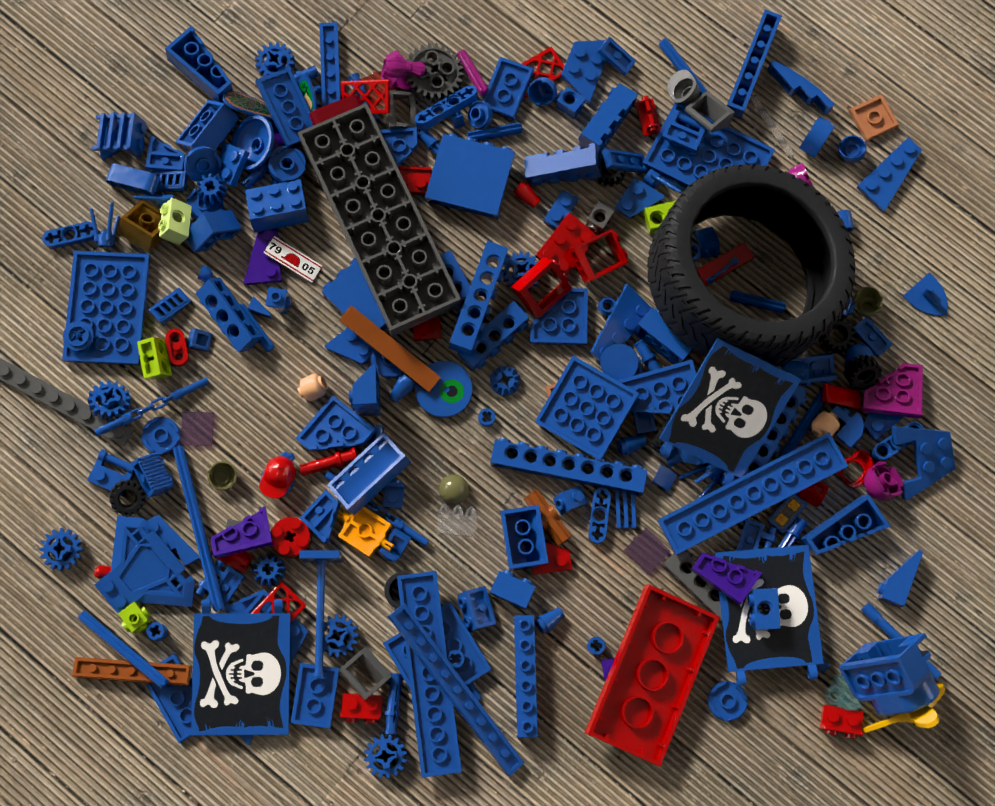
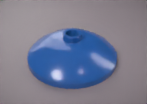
[231,115,274,171]

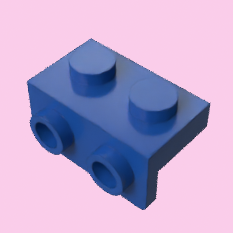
[794,353,837,386]

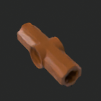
[524,489,572,546]

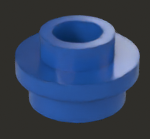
[598,297,616,316]

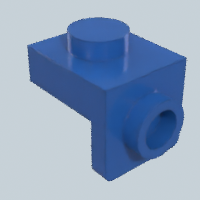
[695,227,720,258]
[265,287,292,314]
[553,486,588,515]
[379,528,411,562]

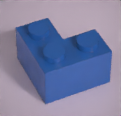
[187,209,241,252]

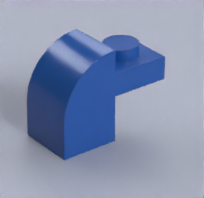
[799,117,835,158]
[832,406,865,450]

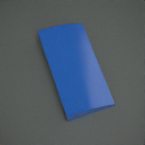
[327,432,411,515]

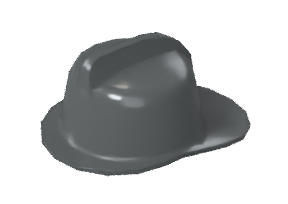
[667,70,700,106]

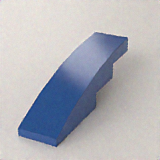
[767,61,835,116]

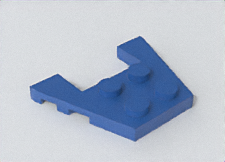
[892,426,956,500]
[134,515,200,567]

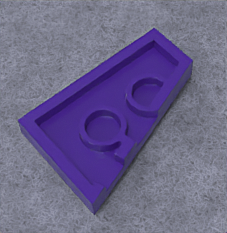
[243,228,282,286]
[210,506,273,559]
[691,553,762,605]

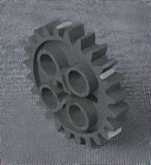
[404,43,464,101]

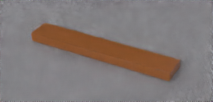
[339,305,441,393]
[72,657,193,686]

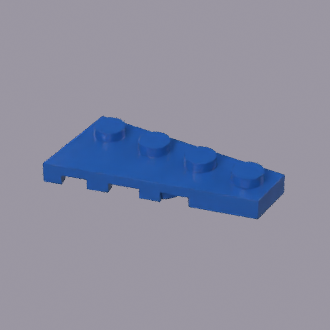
[856,137,922,213]
[590,284,651,362]

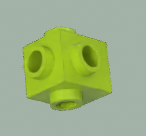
[118,601,152,634]

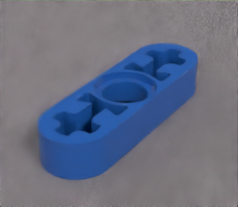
[42,222,94,249]
[588,488,611,544]

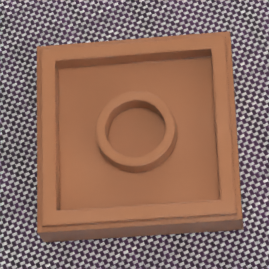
[848,94,899,142]

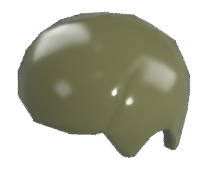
[853,286,883,317]
[207,461,237,491]
[439,474,470,505]

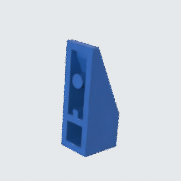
[877,550,923,608]

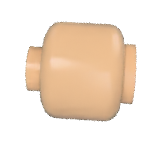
[298,373,328,401]
[811,411,840,438]

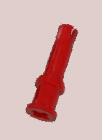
[299,447,358,476]

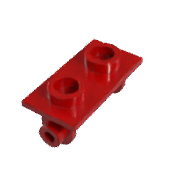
[635,96,661,136]
[211,551,254,573]

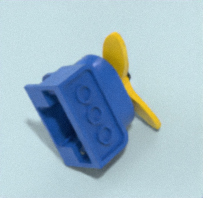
[838,633,945,733]

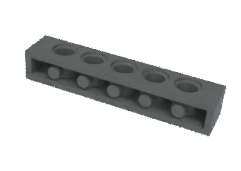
[662,550,722,624]

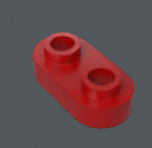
[165,328,189,367]

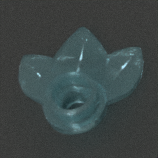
[825,673,862,711]

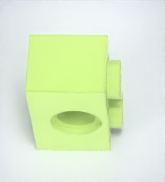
[158,198,192,245]

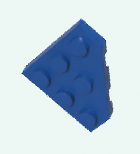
[380,127,418,167]
[530,288,588,345]
[295,395,377,452]

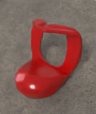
[837,449,873,489]

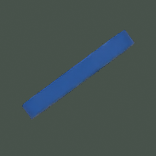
[414,86,478,130]

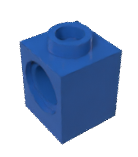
[556,86,586,119]

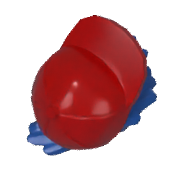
[259,451,296,499]

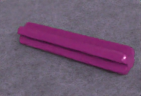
[457,50,489,96]

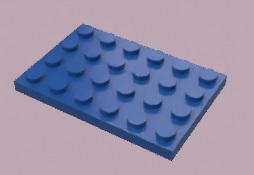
[643,102,775,187]
[62,251,151,365]

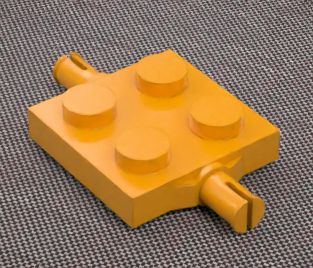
[337,507,394,558]

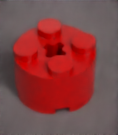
[271,517,312,559]

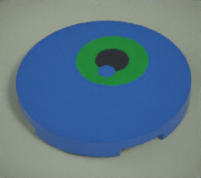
[415,361,472,418]

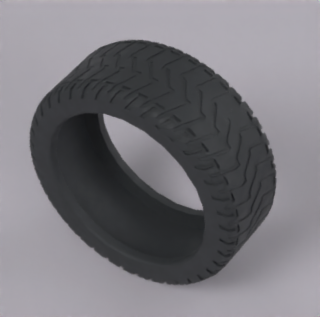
[647,164,855,366]

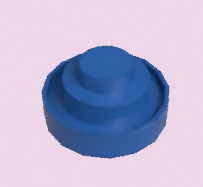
[468,101,493,128]

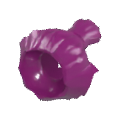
[381,51,426,93]

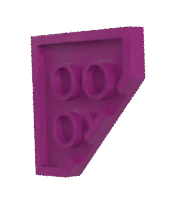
[862,363,923,419]

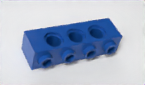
[440,250,486,321]
[195,278,263,353]
[457,301,529,371]

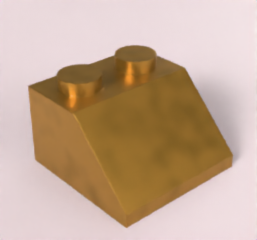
[117,200,162,253]

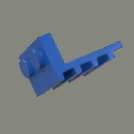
[91,112,147,157]

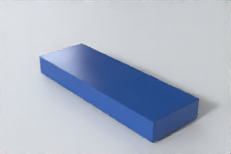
[602,148,648,174]

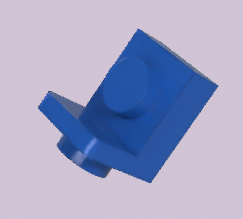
[382,479,405,509]

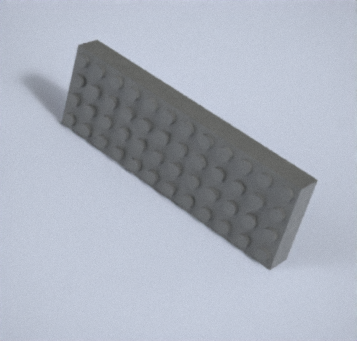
[298,103,461,337]

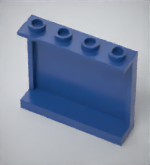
[425,133,516,220]
[322,258,387,331]

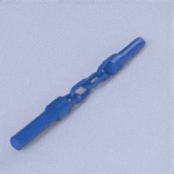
[94,377,210,437]
[324,471,429,547]

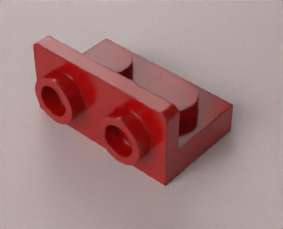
[340,693,383,724]
[820,705,864,739]

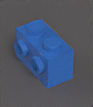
[490,570,535,610]

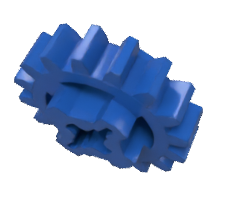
[255,42,295,76]
[501,251,541,291]
[88,380,131,421]
[39,528,84,571]
[315,614,359,658]
[364,734,407,779]

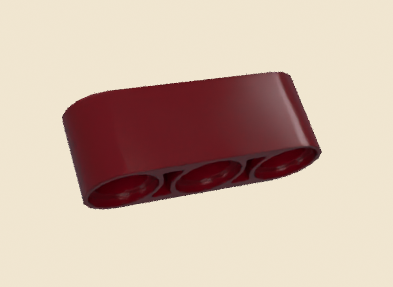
[309,94,362,126]

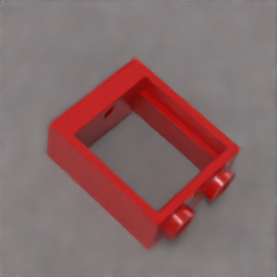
[568,229,629,284]
[511,257,572,318]

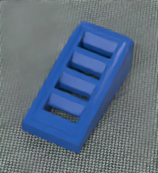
[151,171,188,193]
[149,288,192,326]

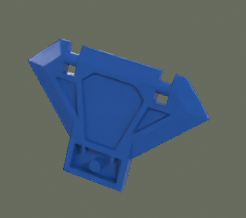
[94,516,195,613]

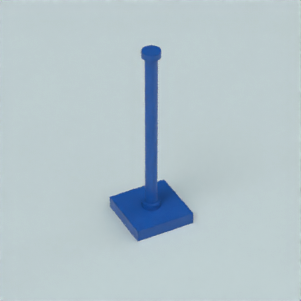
[299,550,343,677]

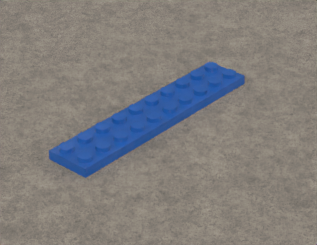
[657,432,848,555]
[397,571,462,778]

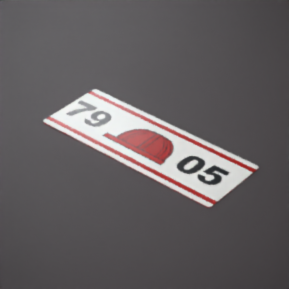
[264,236,322,282]

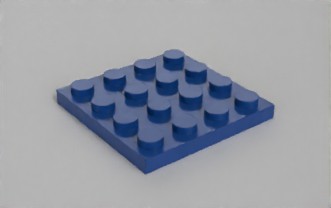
[535,356,640,461]
[383,602,492,690]

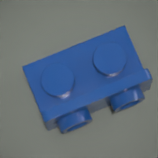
[458,586,497,632]

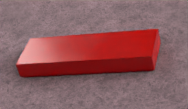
[697,242,754,287]

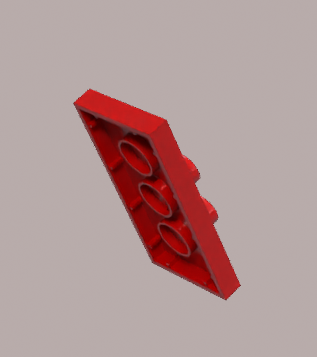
[584,584,720,767]

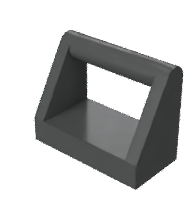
[388,90,418,129]
[685,91,735,133]
[339,646,392,700]

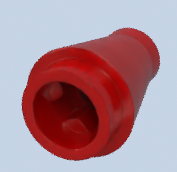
[513,181,541,208]

